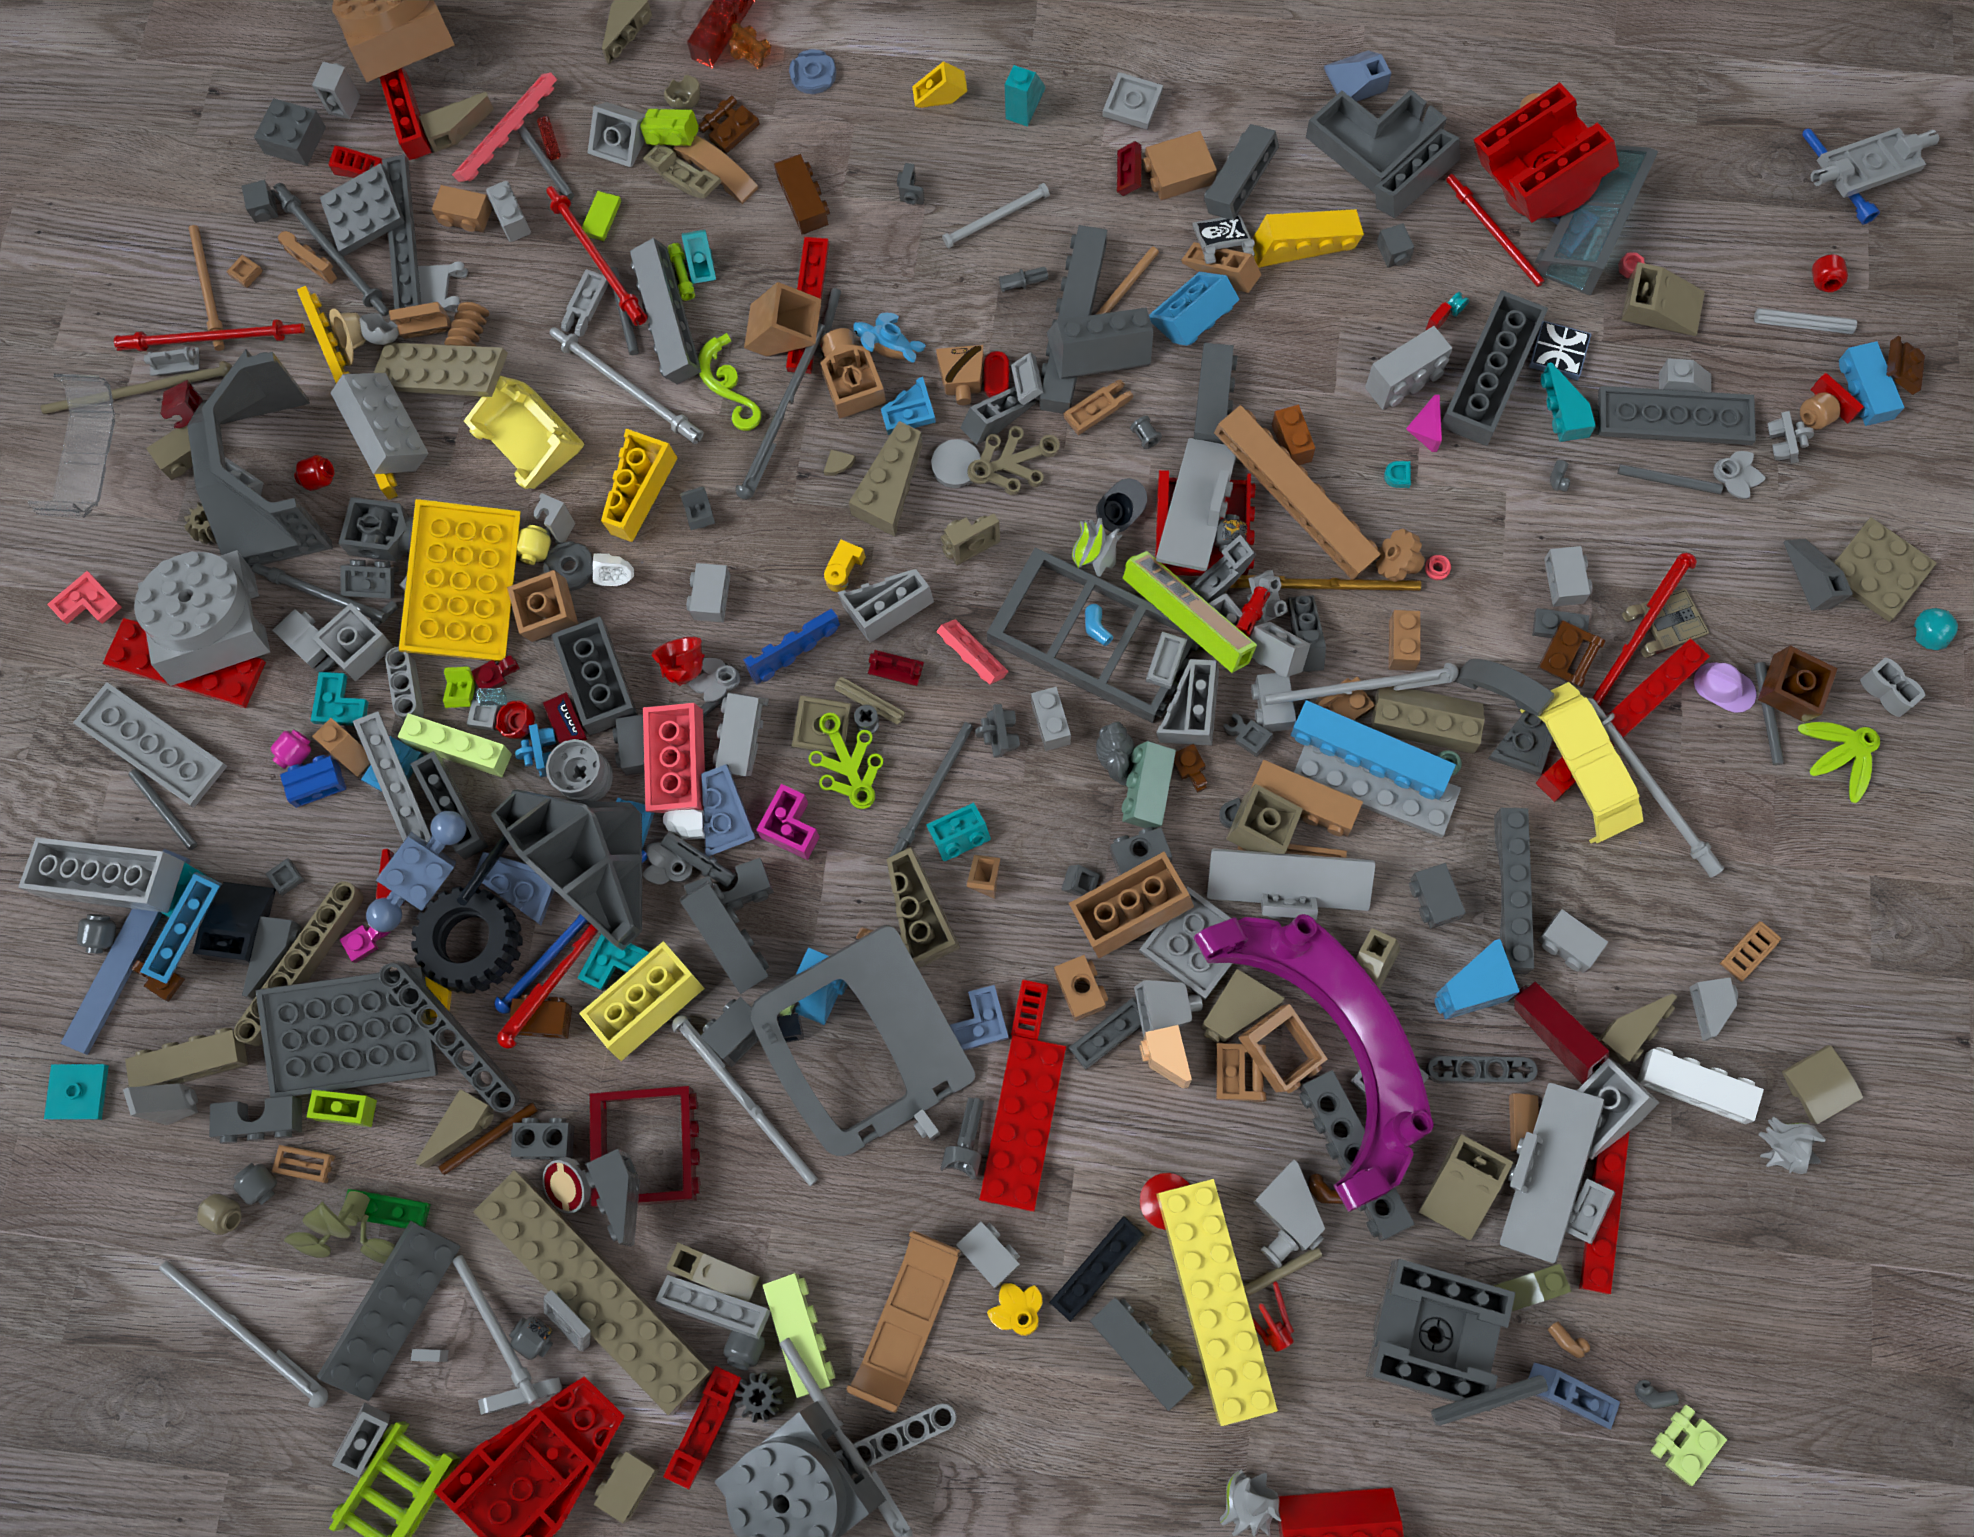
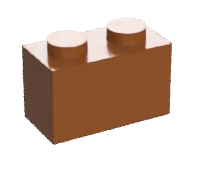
[1272,404,1316,465]

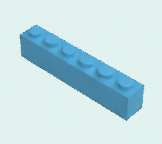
[1290,700,1456,800]

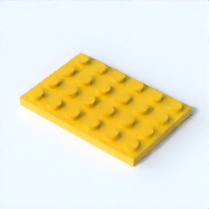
[399,499,521,662]

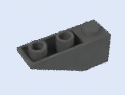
[1783,539,1853,611]
[1288,595,1326,672]

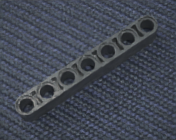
[379,961,520,1113]

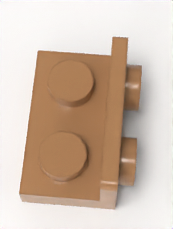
[1315,676,1375,721]

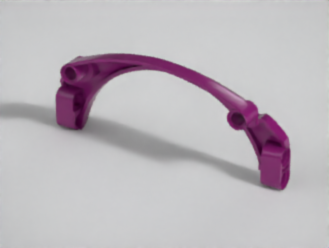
[1193,914,1433,1212]

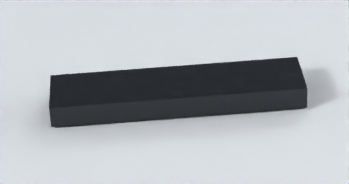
[1049,1216,1145,1322]

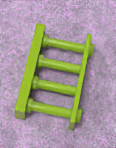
[329,1421,461,1537]

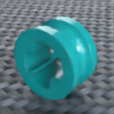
[1447,291,1469,317]

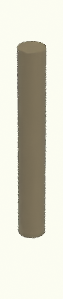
[1243,1247,1323,1297]

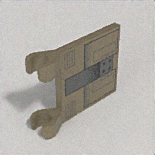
[1622,588,1709,658]

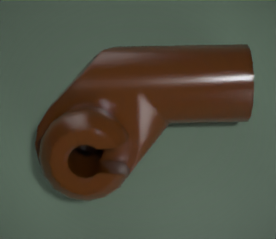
[1308,1174,1343,1204]

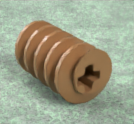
[444,302,490,346]

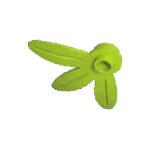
[1798,722,1880,803]

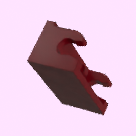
[160,380,203,428]

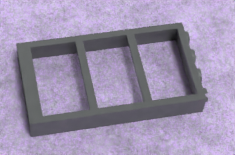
[987,547,1200,723]

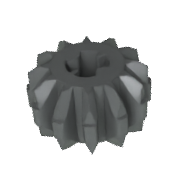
[735,1372,784,1423]

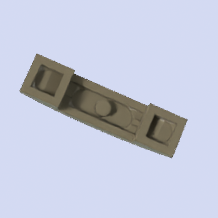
[643,145,722,198]

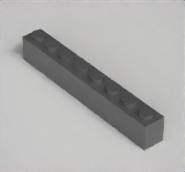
[1036,225,1108,414]

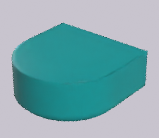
[1384,461,1411,488]

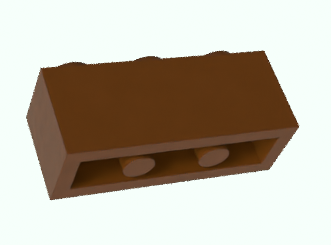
[774,154,830,235]

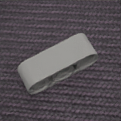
[385,647,424,721]

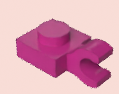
[339,925,391,963]

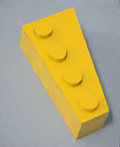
[601,429,678,542]

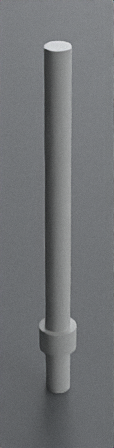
[453,1255,540,1406]

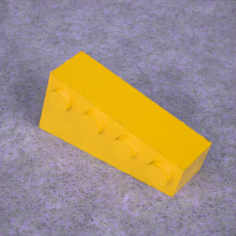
[1252,209,1364,268]

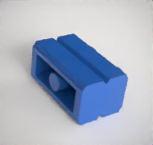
[280,755,347,808]

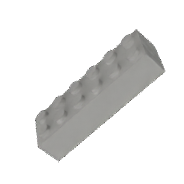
[18,837,184,913]

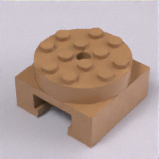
[332,0,455,82]

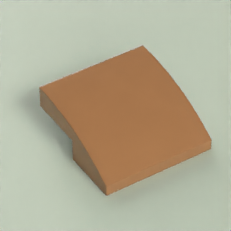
[389,302,451,339]

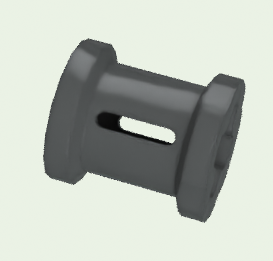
[1130,415,1162,449]
[854,705,879,735]

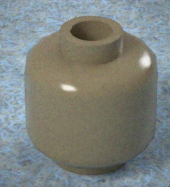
[197,1194,241,1235]

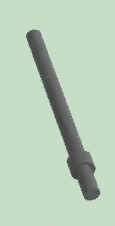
[252,563,387,623]
[889,722,973,857]

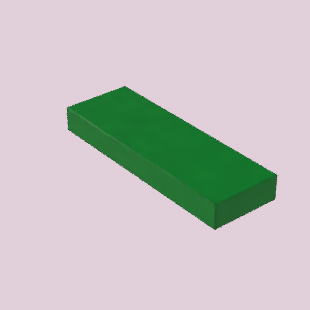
[345,1189,431,1229]

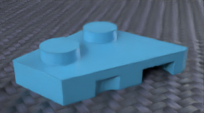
[881,377,936,435]

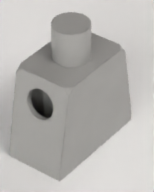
[1134,980,1203,1037]

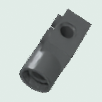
[339,497,413,562]

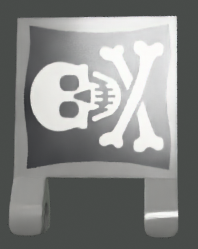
[1193,214,1255,264]

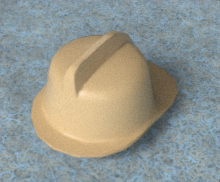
[329,308,366,366]

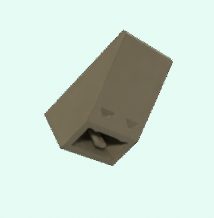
[1621,262,1705,336]
[1418,1134,1513,1241]

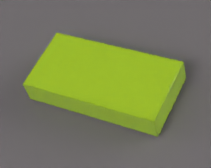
[582,191,621,241]

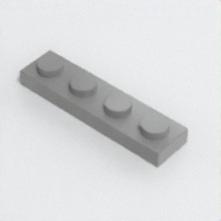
[655,1275,770,1339]

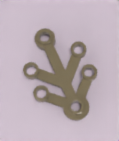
[967,426,1060,496]

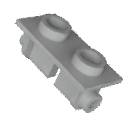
[144,347,200,376]

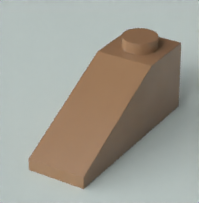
[1181,242,1261,293]

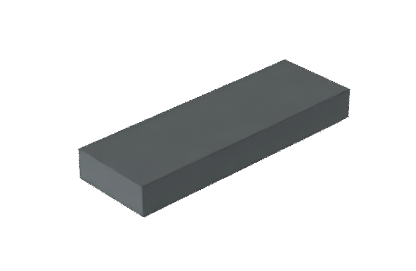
[1069,998,1142,1071]

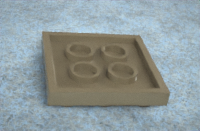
[1834,517,1937,622]

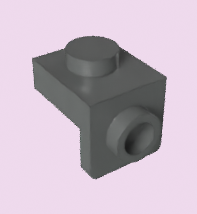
[897,163,925,205]
[680,487,715,530]

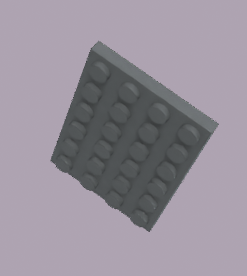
[256,966,438,1098]

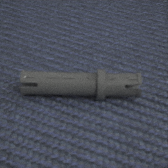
[661,831,737,889]

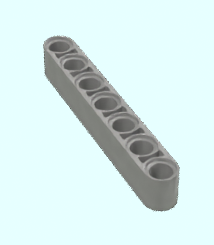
[779,1403,957,1507]

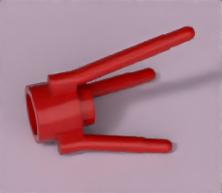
[1252,1282,1294,1352]

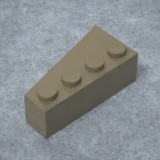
[849,421,923,537]
[886,847,961,969]

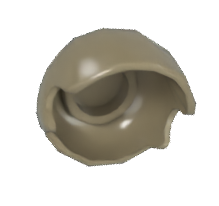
[664,75,701,110]

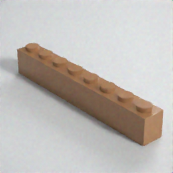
[1214,405,1381,580]

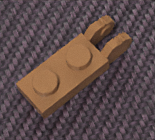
[277,231,337,284]
[1064,379,1133,435]

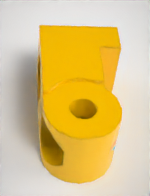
[824,539,866,592]

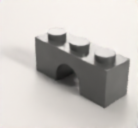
[684,858,774,911]
[209,1096,302,1144]

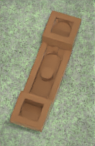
[673,136,758,204]

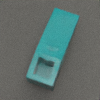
[1541,363,1596,442]

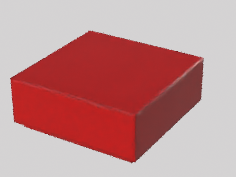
[1426,302,1452,330]

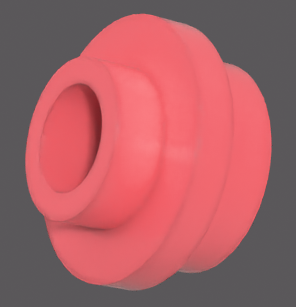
[1425,555,1451,580]

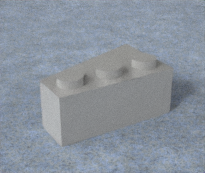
[837,569,934,643]
[1156,659,1219,746]
[713,693,769,776]

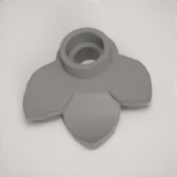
[1713,451,1765,499]
[688,658,740,702]
[642,842,692,885]

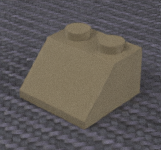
[1226,784,1303,854]

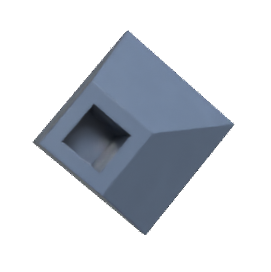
[1324,51,1391,102]

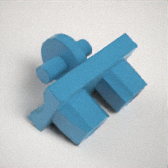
[515,724,556,777]

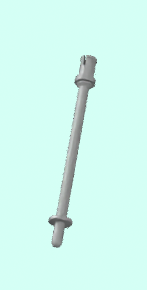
[550,327,704,445]
[1588,698,1725,878]

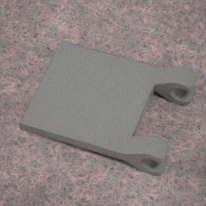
[418,262,468,312]

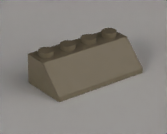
[1370,686,1485,754]

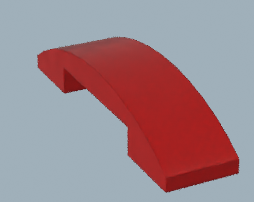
[663,1366,742,1490]

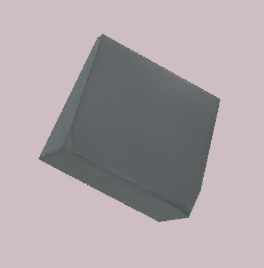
[1062,865,1100,896]

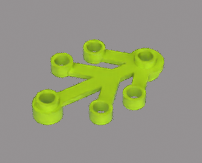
[808,713,883,809]

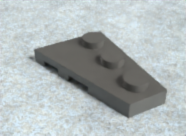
[1488,711,1553,776]

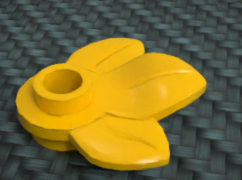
[987,1283,1043,1336]

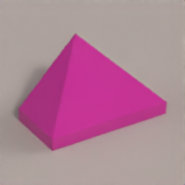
[1406,395,1442,452]

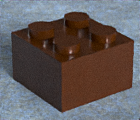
[1758,645,1838,723]

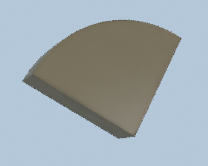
[824,450,856,476]

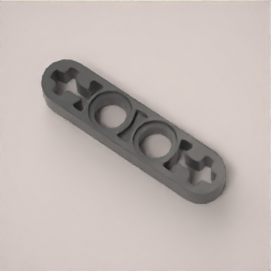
[1426,1056,1537,1084]

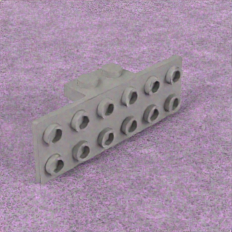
[1156,438,1236,571]
[1207,848,1375,919]
[1500,1083,1605,1264]

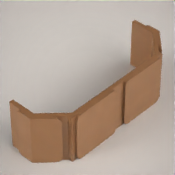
[846,1230,961,1413]

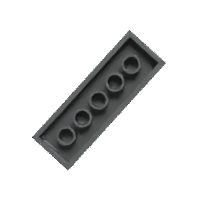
[1441,290,1548,446]

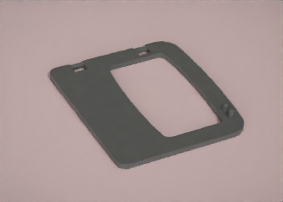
[750,925,975,1156]

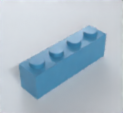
[140,872,222,983]

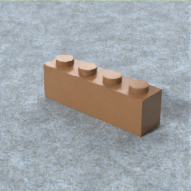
[1251,760,1363,837]

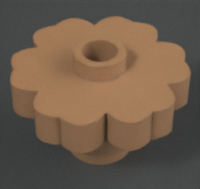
[1376,529,1425,582]

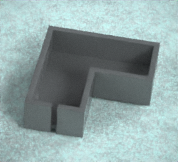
[1306,89,1447,194]

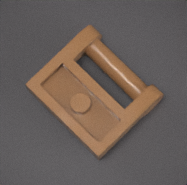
[1216,1043,1267,1102]

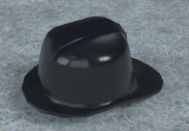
[1096,478,1147,533]

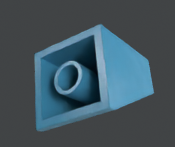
[1435,939,1520,1020]

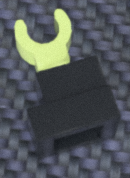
[778,1004,804,1043]

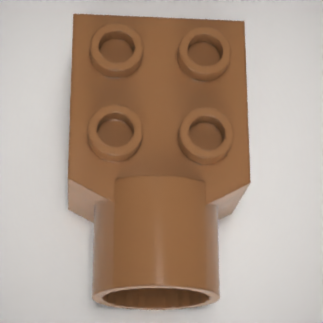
[820,328,886,419]

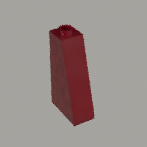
[1514,981,1610,1085]

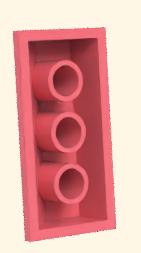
[643,703,705,813]

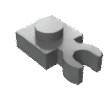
[1223,713,1273,757]

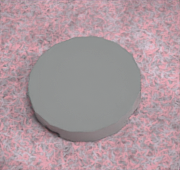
[931,439,980,489]

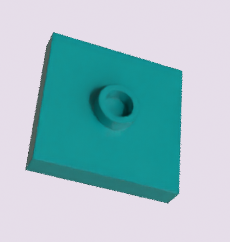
[44,1064,109,1120]

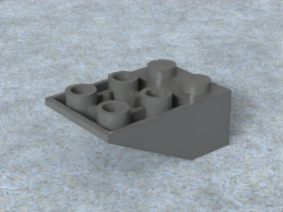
[585,1149,640,1247]

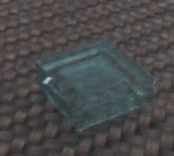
[477,688,507,706]

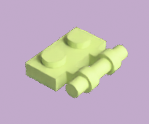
[1651,1405,1727,1486]

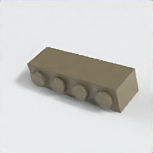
[125,1028,248,1087]

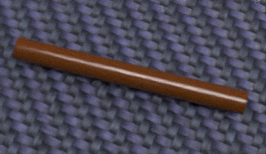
[438,1102,539,1175]

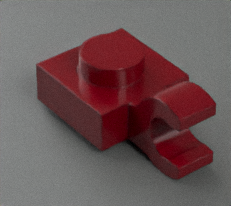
[471,655,520,696]

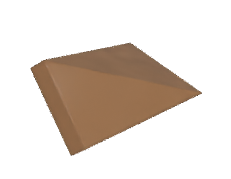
[967,855,1000,899]

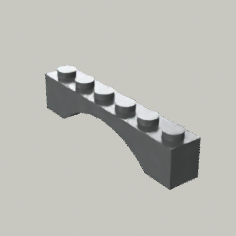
[1494,808,1534,975]

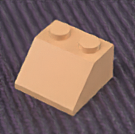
[1139,1025,1192,1088]

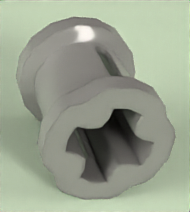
[1261,1230,1299,1268]

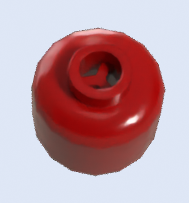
[1812,254,1848,292]
[294,455,335,491]

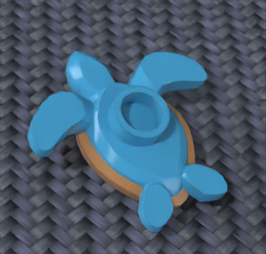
[853,312,926,363]

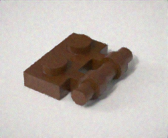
[698,95,760,154]

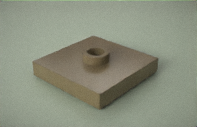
[792,695,852,755]

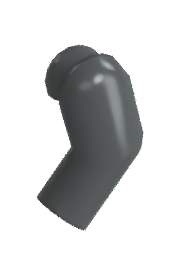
[1550,460,1570,492]
[1634,1380,1679,1409]

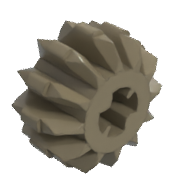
[184,502,217,545]

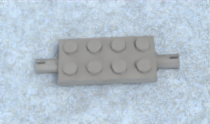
[1810,128,1939,198]

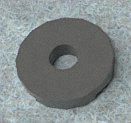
[543,541,593,591]

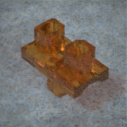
[729,23,771,69]

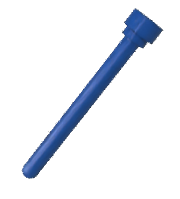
[1802,128,1880,225]

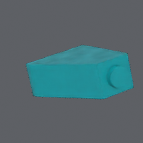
[1004,65,1045,127]

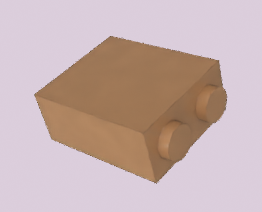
[1142,131,1217,200]

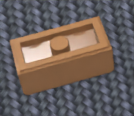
[1509,1093,1539,1152]

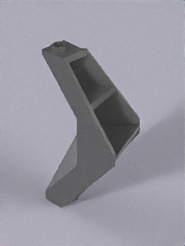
[490,789,642,950]

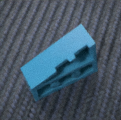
[795,947,848,1025]

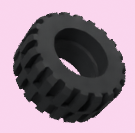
[411,886,523,994]

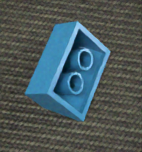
[1149,272,1240,346]

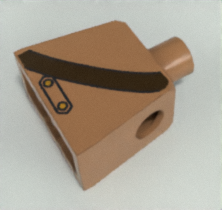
[936,345,984,405]

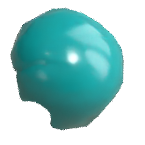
[1914,608,1958,650]

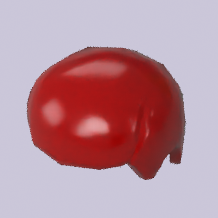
[496,700,535,739]

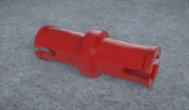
[1236,586,1270,637]

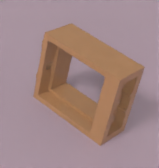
[1238,1004,1327,1093]

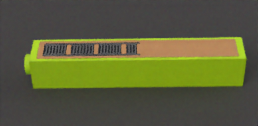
[1123,551,1257,673]

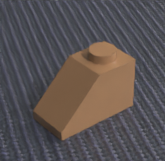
[312,718,371,778]

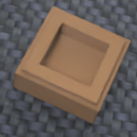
[226,255,263,288]

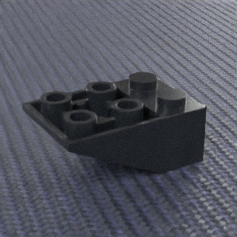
[193,882,276,965]

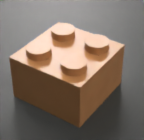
[507,570,578,642]

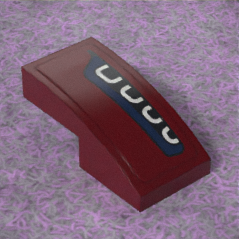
[543,692,587,744]

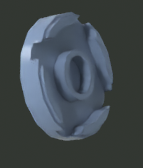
[789,49,837,94]

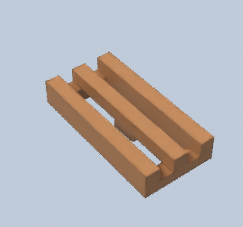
[271,1145,335,1183]

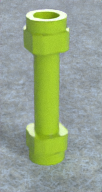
[667,243,695,301]

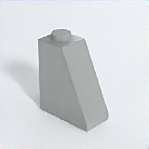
[1253,1160,1325,1251]

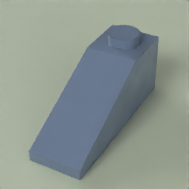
[1528,1362,1620,1430]

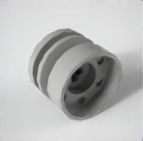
[546,739,613,801]

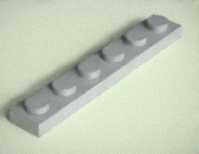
[353,711,431,842]

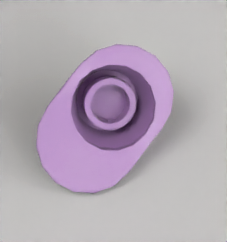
[1694,662,1756,713]

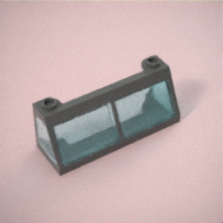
[1535,145,1658,296]

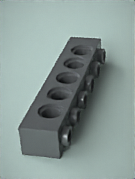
[1299,1070,1415,1241]

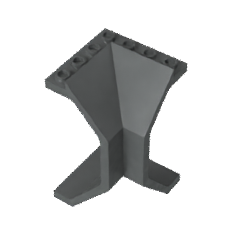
[187,349,333,568]

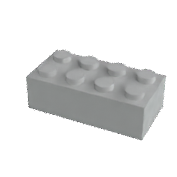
[330,373,429,474]

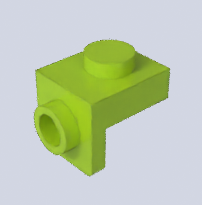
[443,667,476,708]

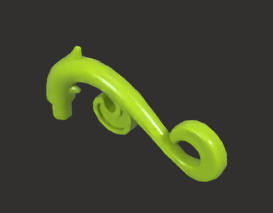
[698,333,762,431]

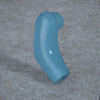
[1085,604,1113,646]

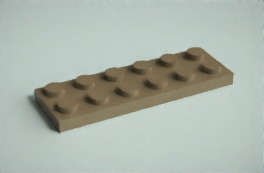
[374,343,508,397]

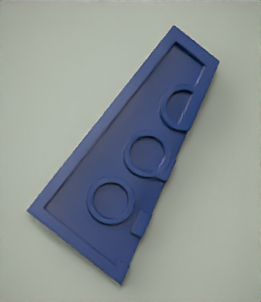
[743,609,840,684]

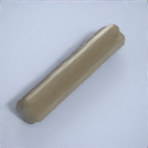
[834,677,905,725]

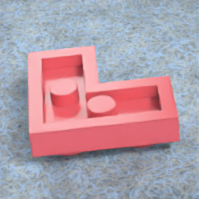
[47,571,122,624]

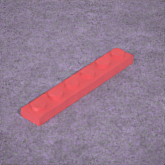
[452,72,557,182]

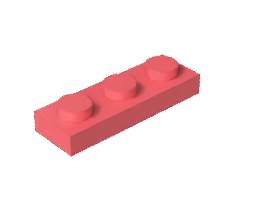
[937,619,1009,685]

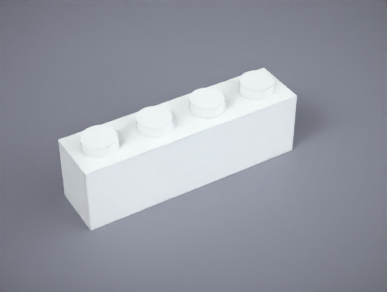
[1637,1047,1764,1124]

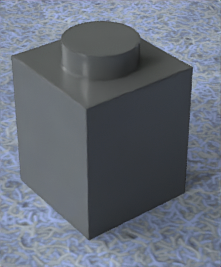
[242,180,279,223]
[1377,223,1415,268]

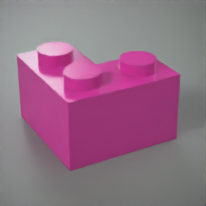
[756,784,820,860]

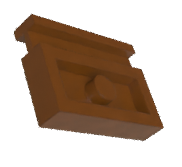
[1886,336,1925,395]

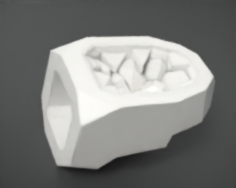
[593,554,634,586]
[663,809,705,840]

